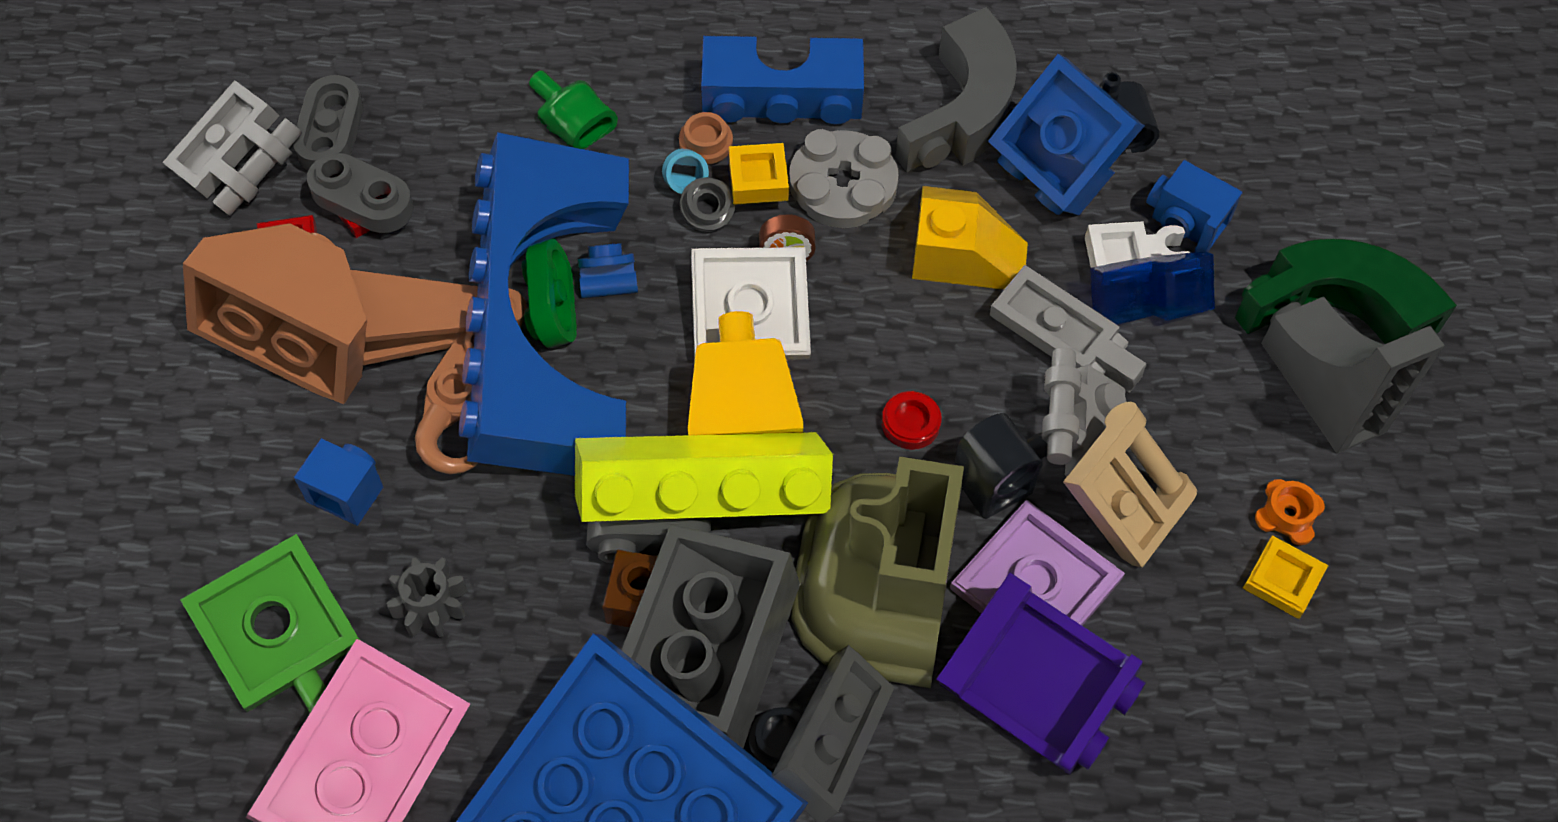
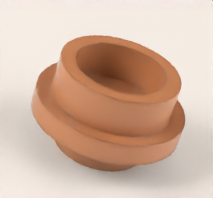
[679,112,733,164]

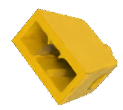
[688,311,804,435]

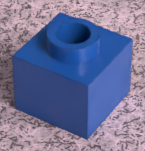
[294,438,383,526]

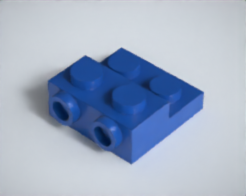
[988,54,1144,215]

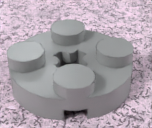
[789,129,898,228]

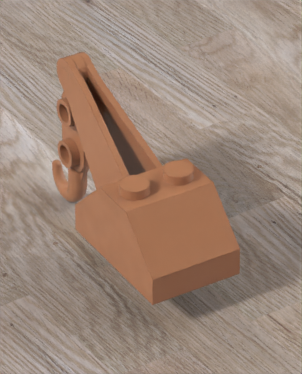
[183,223,527,474]

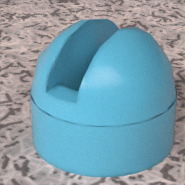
[662,149,709,194]

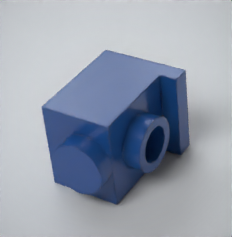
[1146,160,1243,257]

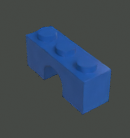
[701,36,864,124]

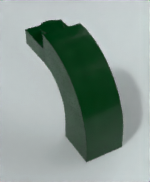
[1235,239,1457,344]

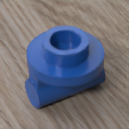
[577,243,638,298]

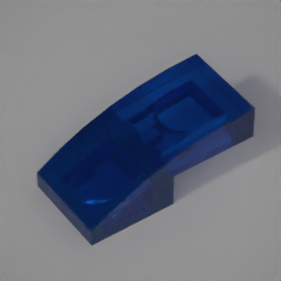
[1090,252,1215,325]

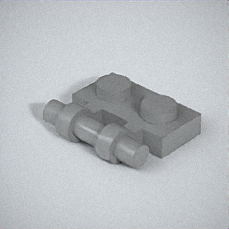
[162,80,302,216]
[1042,348,1126,477]

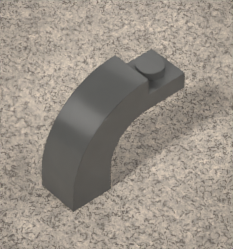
[895,7,1017,172]

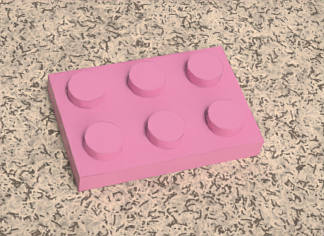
[246,639,470,822]

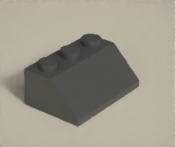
[622,524,800,748]

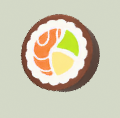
[759,215,816,262]

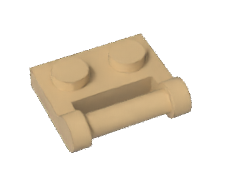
[1063,402,1197,568]

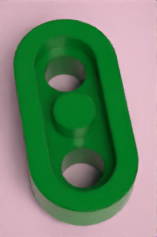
[521,239,577,349]

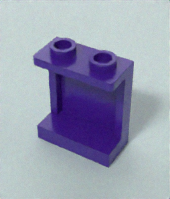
[937,572,1146,775]

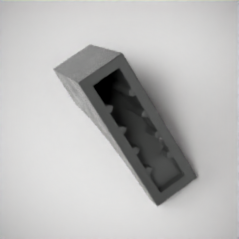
[1261,297,1445,454]

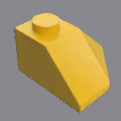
[912,186,1028,290]

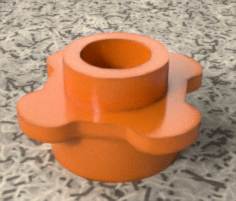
[1255,479,1325,545]

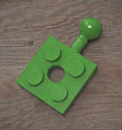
[180,534,360,713]

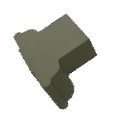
[791,457,964,689]

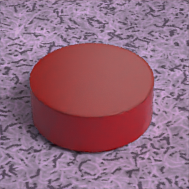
[882,391,942,450]

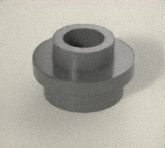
[680,177,735,233]

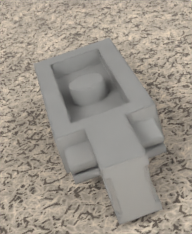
[990,265,1147,393]

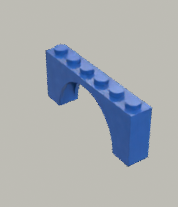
[459,132,629,476]

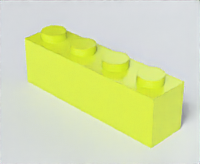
[575,432,833,522]

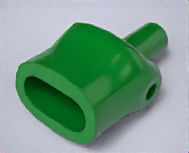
[529,70,618,149]

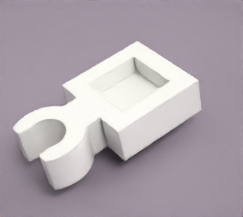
[1085,221,1191,284]

